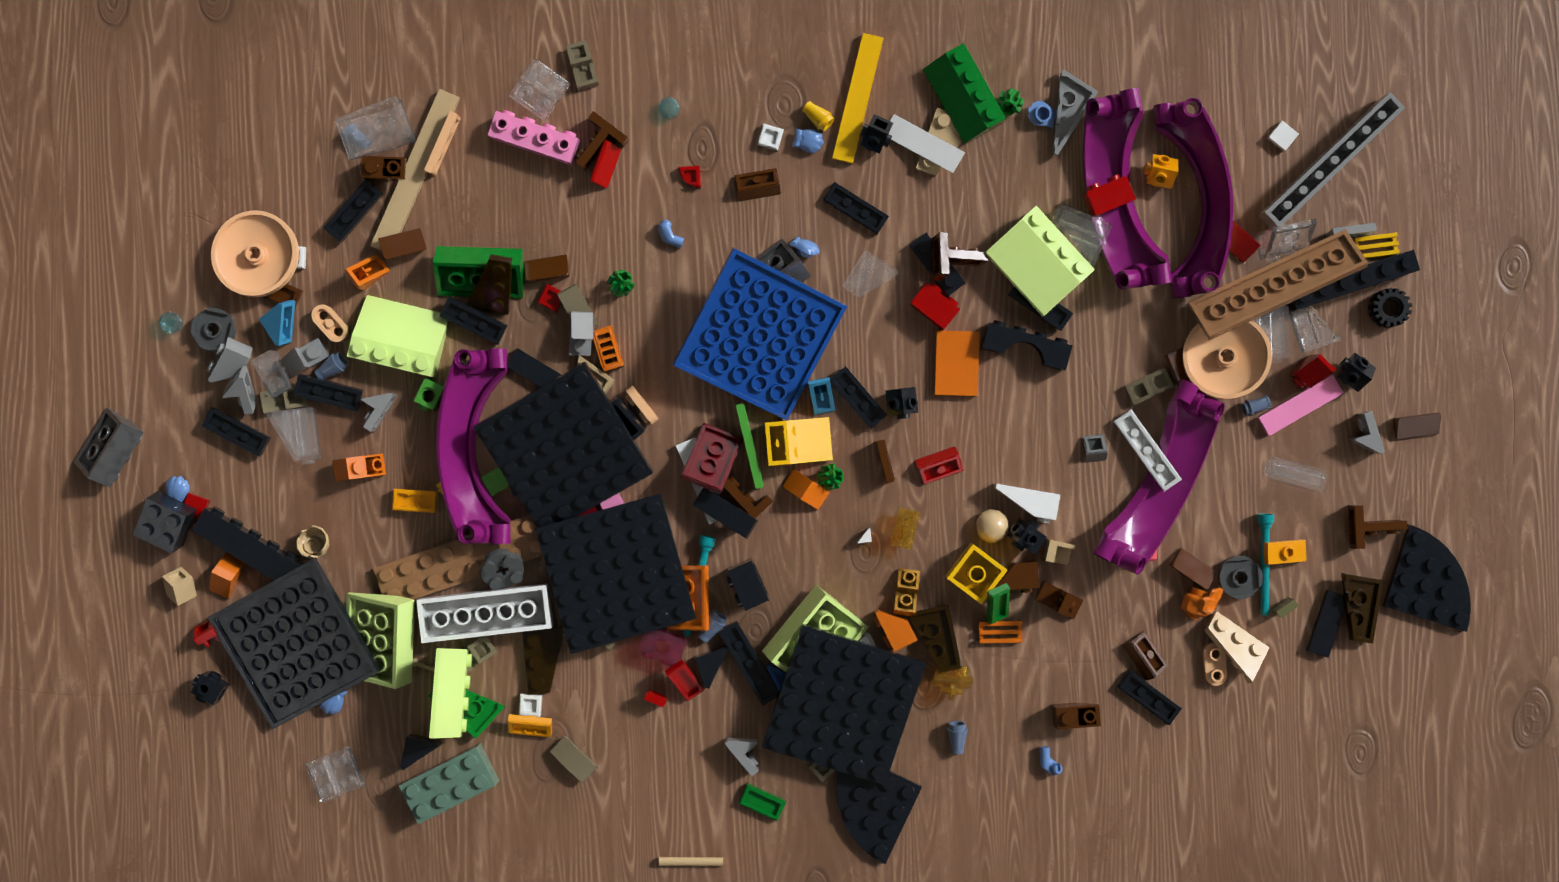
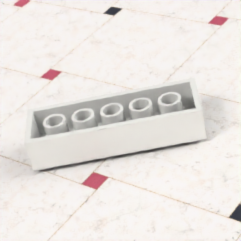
[416,583,554,643]

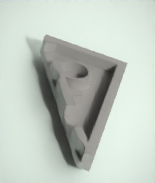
[1052,69,1098,156]

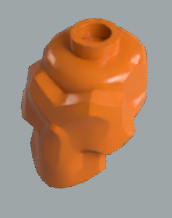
[1181,587,1224,620]

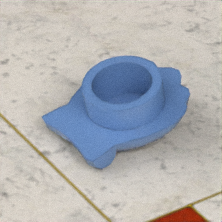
[1028,101,1057,129]
[792,129,824,153]
[789,237,819,258]
[165,476,190,502]
[319,690,347,715]

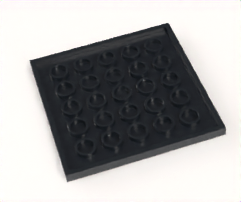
[473,362,654,528]
[535,493,696,654]
[208,557,381,729]
[761,624,926,785]

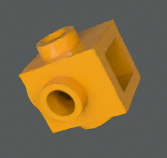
[1144,154,1178,189]

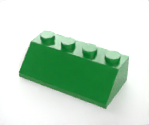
[923,43,1006,144]
[433,246,525,298]

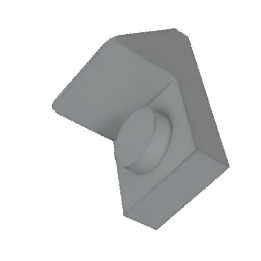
[568,311,593,356]
[282,338,330,378]
[222,366,257,414]
[361,393,398,432]
[1348,411,1385,454]
[724,737,759,776]

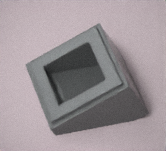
[1082,434,1108,462]

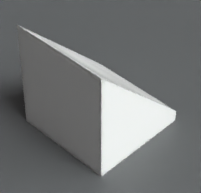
[856,528,872,543]

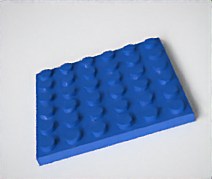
[673,247,848,420]

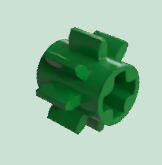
[997,88,1025,116]
[606,270,635,297]
[817,464,844,491]

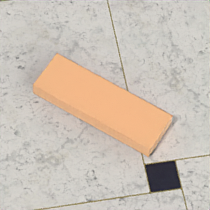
[424,111,461,176]

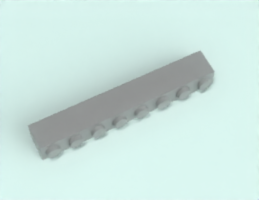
[1258,92,1405,231]

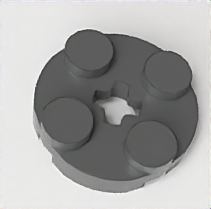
[191,308,236,351]
[480,549,524,590]
[1218,556,1263,599]

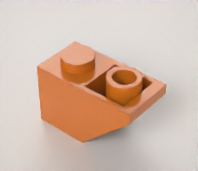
[332,453,386,482]
[873,609,917,652]

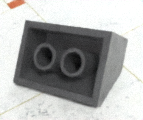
[755,238,811,283]
[73,407,144,487]

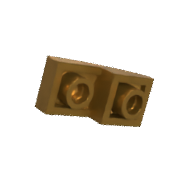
[893,568,920,617]

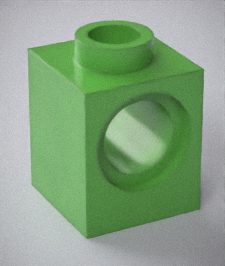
[414,378,445,412]

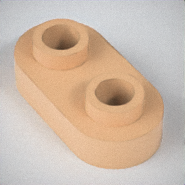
[311,305,349,342]
[625,385,659,424]
[1202,642,1227,686]

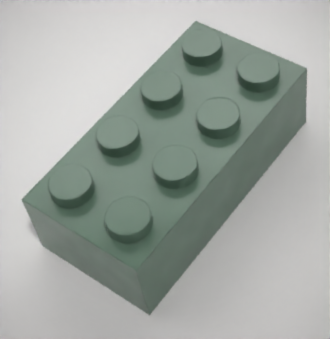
[399,743,500,824]

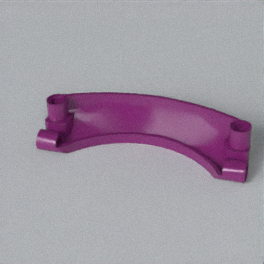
[1083,88,1172,290]
[1153,98,1233,299]
[436,348,511,544]
[1093,379,1225,575]

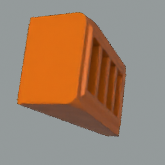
[593,325,625,372]

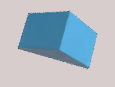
[259,300,295,346]
[808,377,835,415]

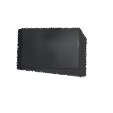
[695,646,728,689]
[400,734,442,770]

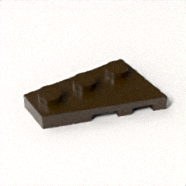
[467,254,512,315]
[1341,573,1384,644]
[908,605,962,673]
[522,626,564,695]

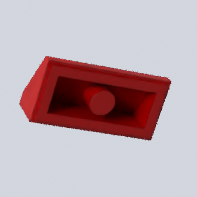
[590,140,621,188]
[1229,221,1261,263]
[915,447,964,485]

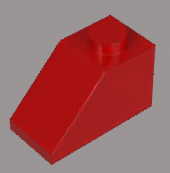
[1290,354,1336,389]

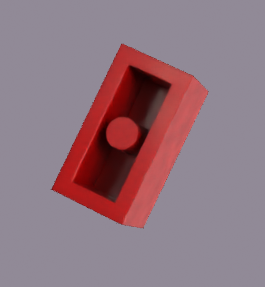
[1082,174,1136,218]
[909,283,960,331]

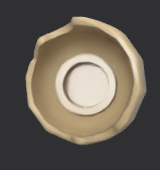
[976,509,1009,544]
[296,525,330,560]

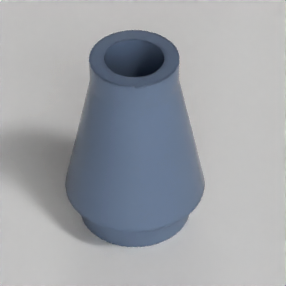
[315,352,348,380]
[698,610,727,643]
[947,721,968,754]

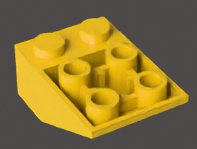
[765,417,833,466]

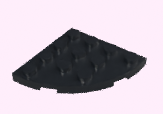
[1382,524,1471,632]
[836,771,922,864]

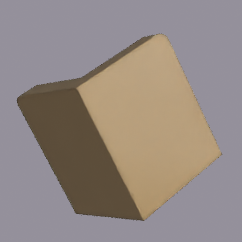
[1042,539,1075,565]
[162,567,197,606]

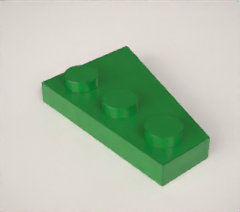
[428,689,505,739]

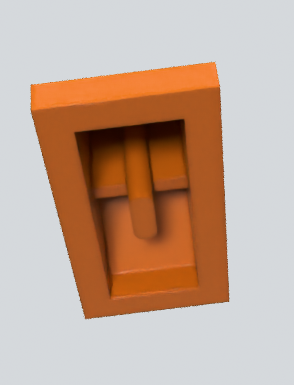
[344,254,390,291]
[782,469,830,510]
[209,552,246,599]

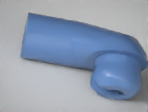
[658,220,684,248]
[1039,746,1062,775]

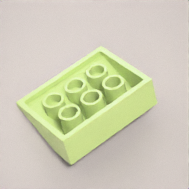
[985,206,1095,317]
[347,295,450,378]
[762,585,869,672]
[346,592,415,689]
[429,648,472,738]

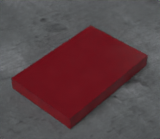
[680,423,743,494]

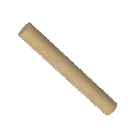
[659,857,723,866]

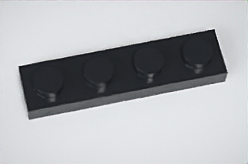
[718,621,779,706]

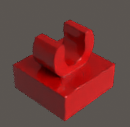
[193,620,220,647]

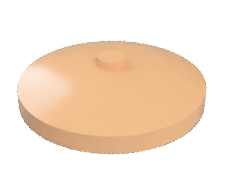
[211,210,299,297]
[1182,320,1272,400]

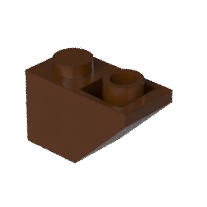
[361,156,406,182]
[995,560,1039,594]
[1052,703,1101,730]

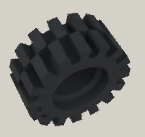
[1368,288,1412,328]

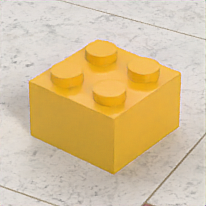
[945,542,1008,605]

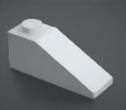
[993,483,1060,523]

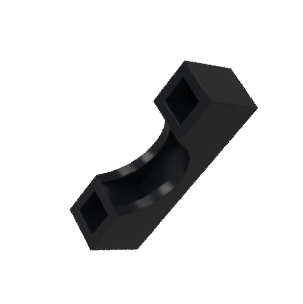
[980,320,1073,371]

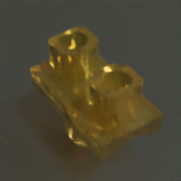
[890,507,920,550]
[931,666,973,700]

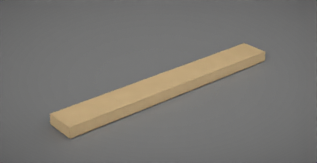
[370,89,460,251]

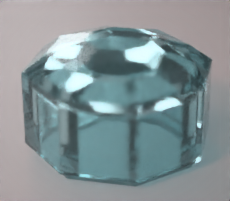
[659,97,680,120]
[159,312,183,334]

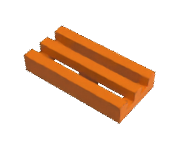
[978,620,1023,643]

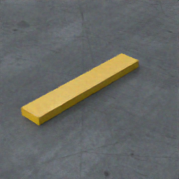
[832,33,884,164]

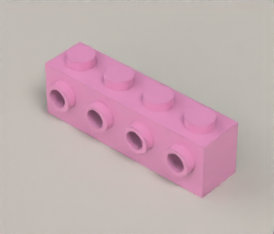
[488,110,580,166]

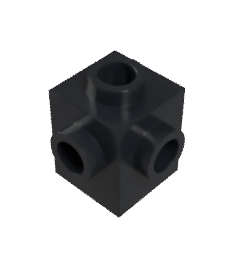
[860,114,893,154]
[1337,353,1376,392]
[885,387,918,419]
[1007,518,1047,555]
[190,671,230,706]

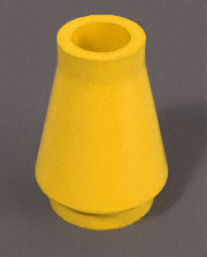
[802,101,835,132]

